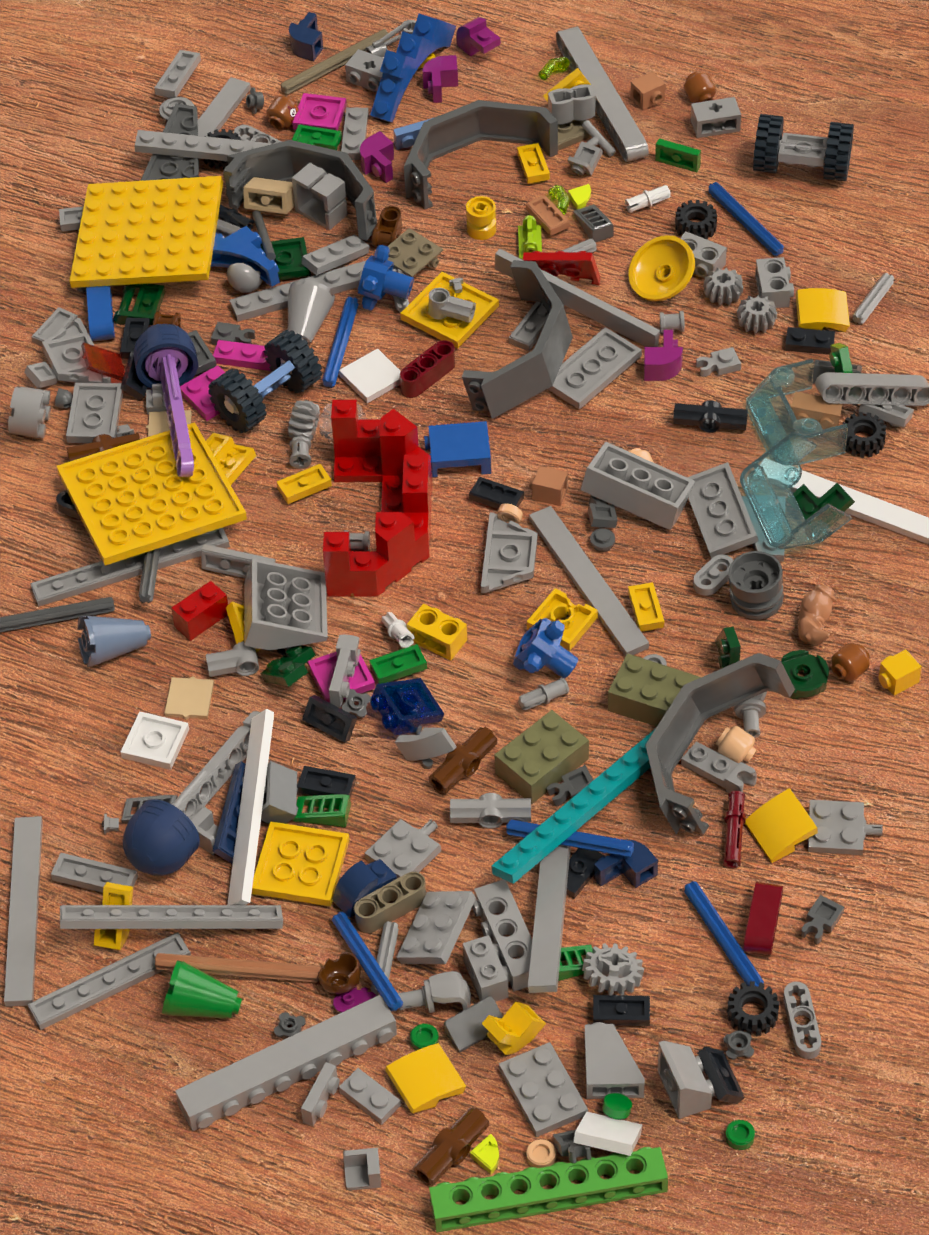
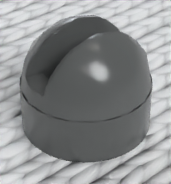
[55,388,73,409]

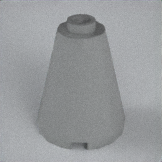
[288,280,335,346]

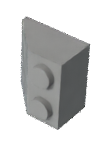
[658,1041,715,1119]

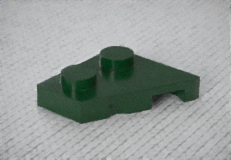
[715,626,741,669]

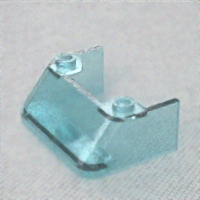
[746,359,848,467]
[740,431,852,549]

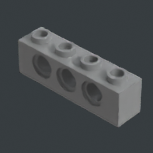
[472,879,532,992]

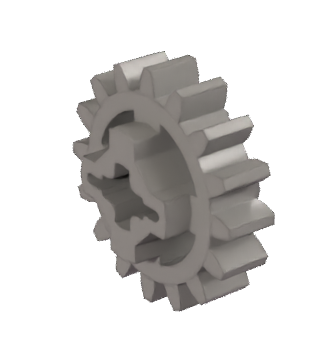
[582,943,644,996]

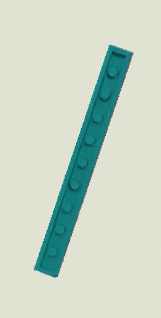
[491,728,656,884]

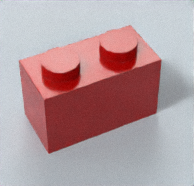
[171,581,228,641]

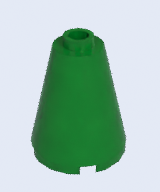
[162,960,242,1019]

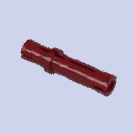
[723,791,746,869]

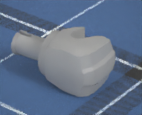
[733,692,767,738]
[398,971,471,1013]

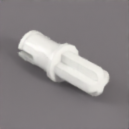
[625,185,671,213]
[381,612,415,648]

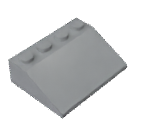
[244,558,328,650]

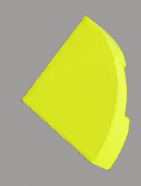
[568,184,591,210]
[470,1134,499,1175]

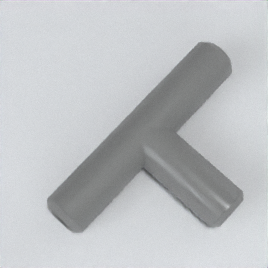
[582,120,616,156]

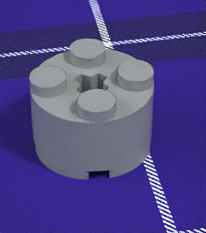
[8,386,51,439]

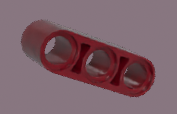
[400,340,455,398]
[743,881,783,956]

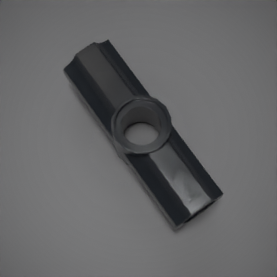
[673,400,748,433]

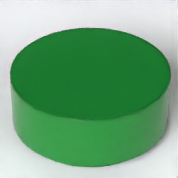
[410,1024,439,1051]
[602,1093,632,1120]
[726,1120,755,1150]

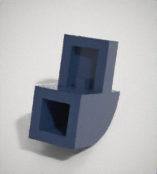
[289,12,324,62]
[594,839,658,888]
[332,859,397,918]

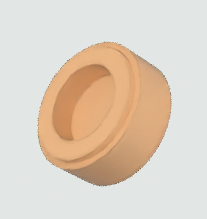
[497,504,523,524]
[527,1139,556,1168]

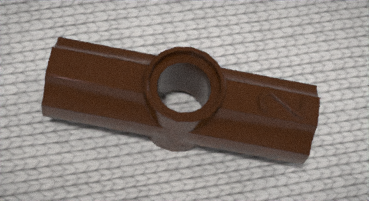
[66,433,140,462]
[429,727,498,794]
[413,1107,489,1186]

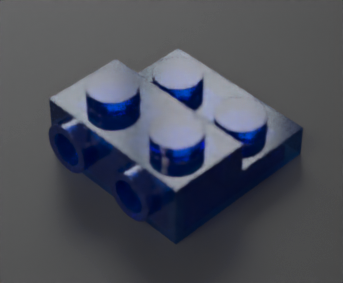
[370,678,444,735]

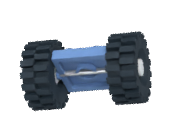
[208,330,322,433]

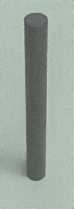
[252,210,276,261]

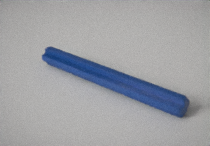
[708,182,784,256]
[322,297,359,388]
[506,820,634,857]
[684,881,764,987]
[332,912,403,1011]

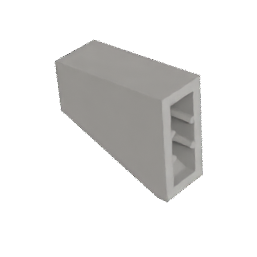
[585,1022,645,1099]

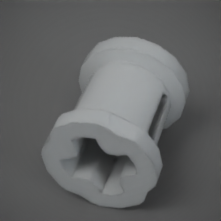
[659,311,685,333]
[289,436,311,469]
[344,530,370,551]

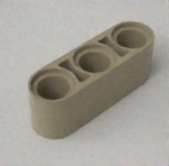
[354,872,426,933]

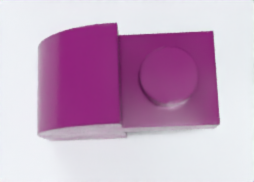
[456,17,501,56]
[422,55,458,103]
[360,131,394,183]
[644,330,683,381]

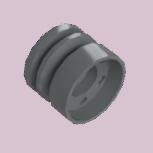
[728,551,784,620]

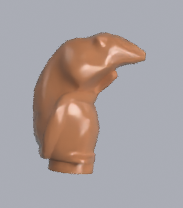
[798,585,837,647]

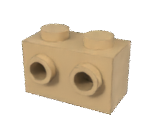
[243,177,295,214]

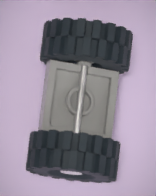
[753,114,854,181]

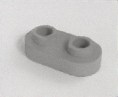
[693,555,734,596]

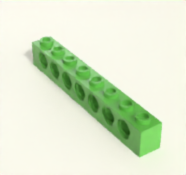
[429,1147,668,1233]

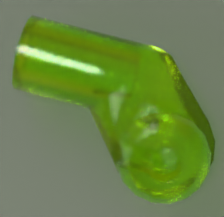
[538,57,570,80]
[548,185,570,215]

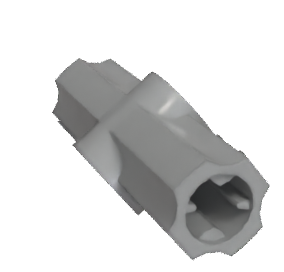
[450,793,531,829]

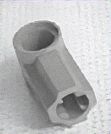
[428,288,476,322]
[206,642,259,677]

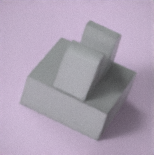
[146,384,166,414]

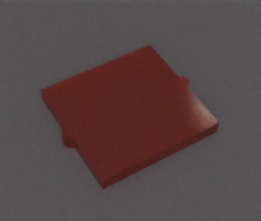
[81,342,125,381]

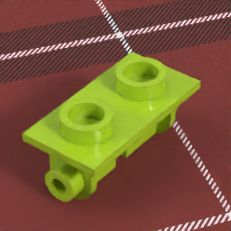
[518,215,542,259]

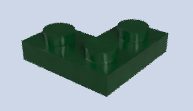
[785,483,855,536]
[260,645,316,687]

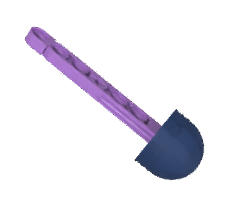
[134,324,198,477]

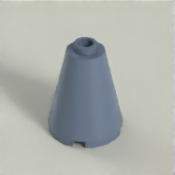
[77,615,151,667]

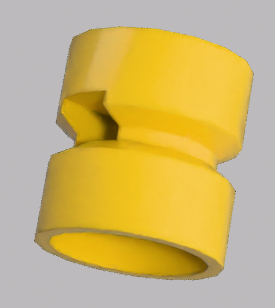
[466,196,496,240]

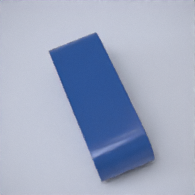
[86,286,115,341]

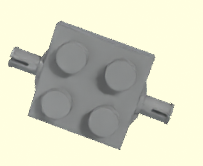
[808,800,883,855]
[364,819,441,878]

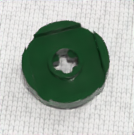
[781,650,829,699]

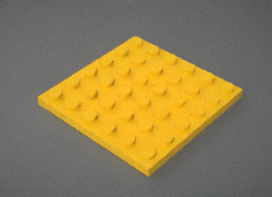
[70,176,223,288]
[56,422,247,566]

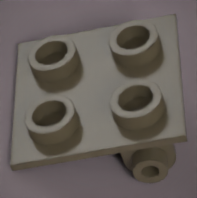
[387,228,443,277]

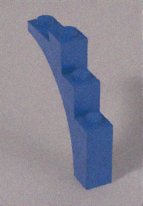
[370,13,456,122]
[211,226,280,287]

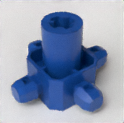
[358,245,414,310]
[513,618,578,679]

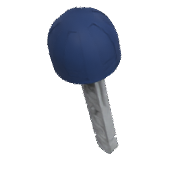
[123,711,261,876]

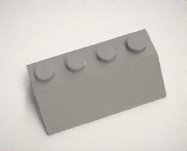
[581,442,695,530]

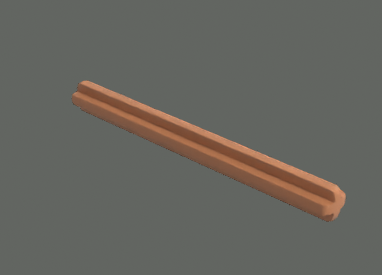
[155,953,321,982]

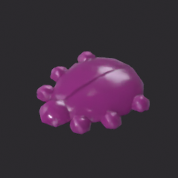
[333,987,376,1013]

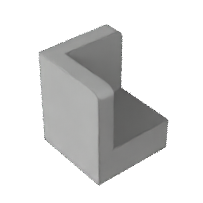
[191,807,218,855]
[343,1148,381,1191]

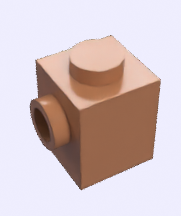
[630,71,666,110]
[529,466,568,506]

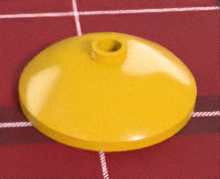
[629,235,695,301]

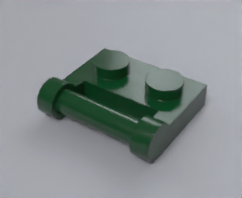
[113,284,165,325]

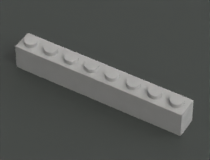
[175,995,397,1131]

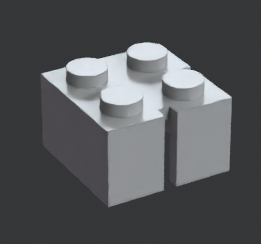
[292,163,347,230]

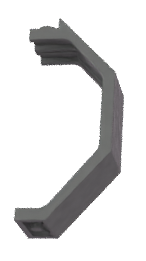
[404,100,558,210]
[223,140,377,240]
[462,260,573,419]
[646,653,795,835]

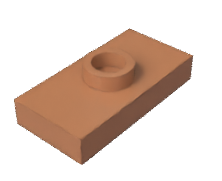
[526,195,570,236]

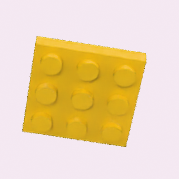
[400,272,499,348]
[251,821,350,907]

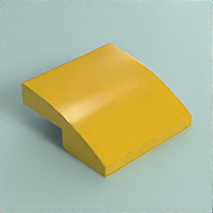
[795,288,850,332]
[206,433,256,485]
[745,788,818,863]
[385,1043,466,1113]

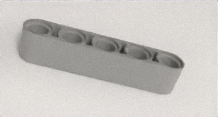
[815,372,929,406]

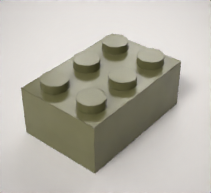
[608,653,701,727]
[494,710,589,804]

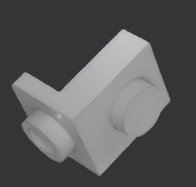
[567,141,603,176]

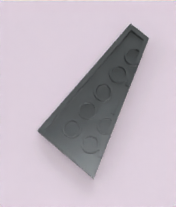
[140,103,199,181]

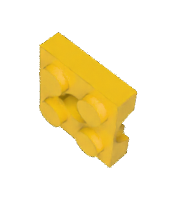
[527,588,598,651]

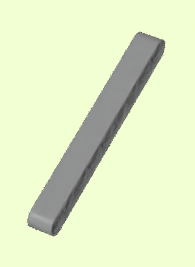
[556,26,649,162]

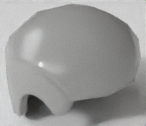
[227,263,263,293]

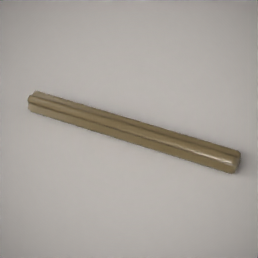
[280,29,389,95]

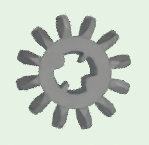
[703,267,743,306]
[737,295,777,335]
[288,400,320,441]

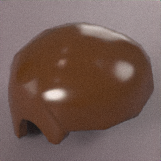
[318,952,361,995]

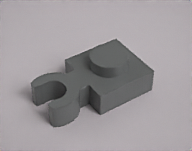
[211,322,255,345]
[588,495,618,528]
[547,765,593,806]
[801,895,845,945]
[553,1130,591,1163]

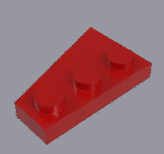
[522,251,601,285]

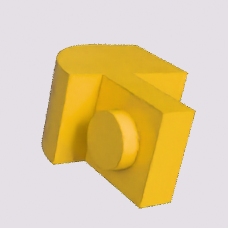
[94,882,133,950]
[482,1002,546,1055]

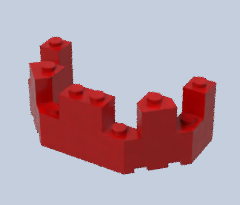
[323,399,432,597]

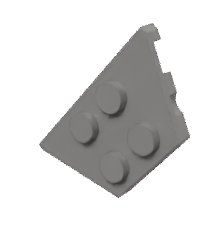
[42,318,111,383]
[481,512,538,593]

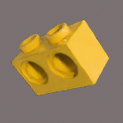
[407,604,467,661]

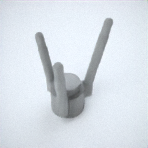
[366,20,411,58]

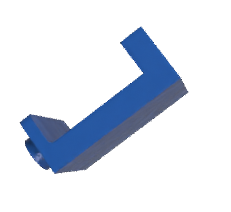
[424,421,491,477]

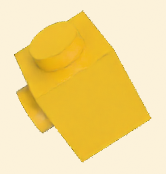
[878,649,922,696]

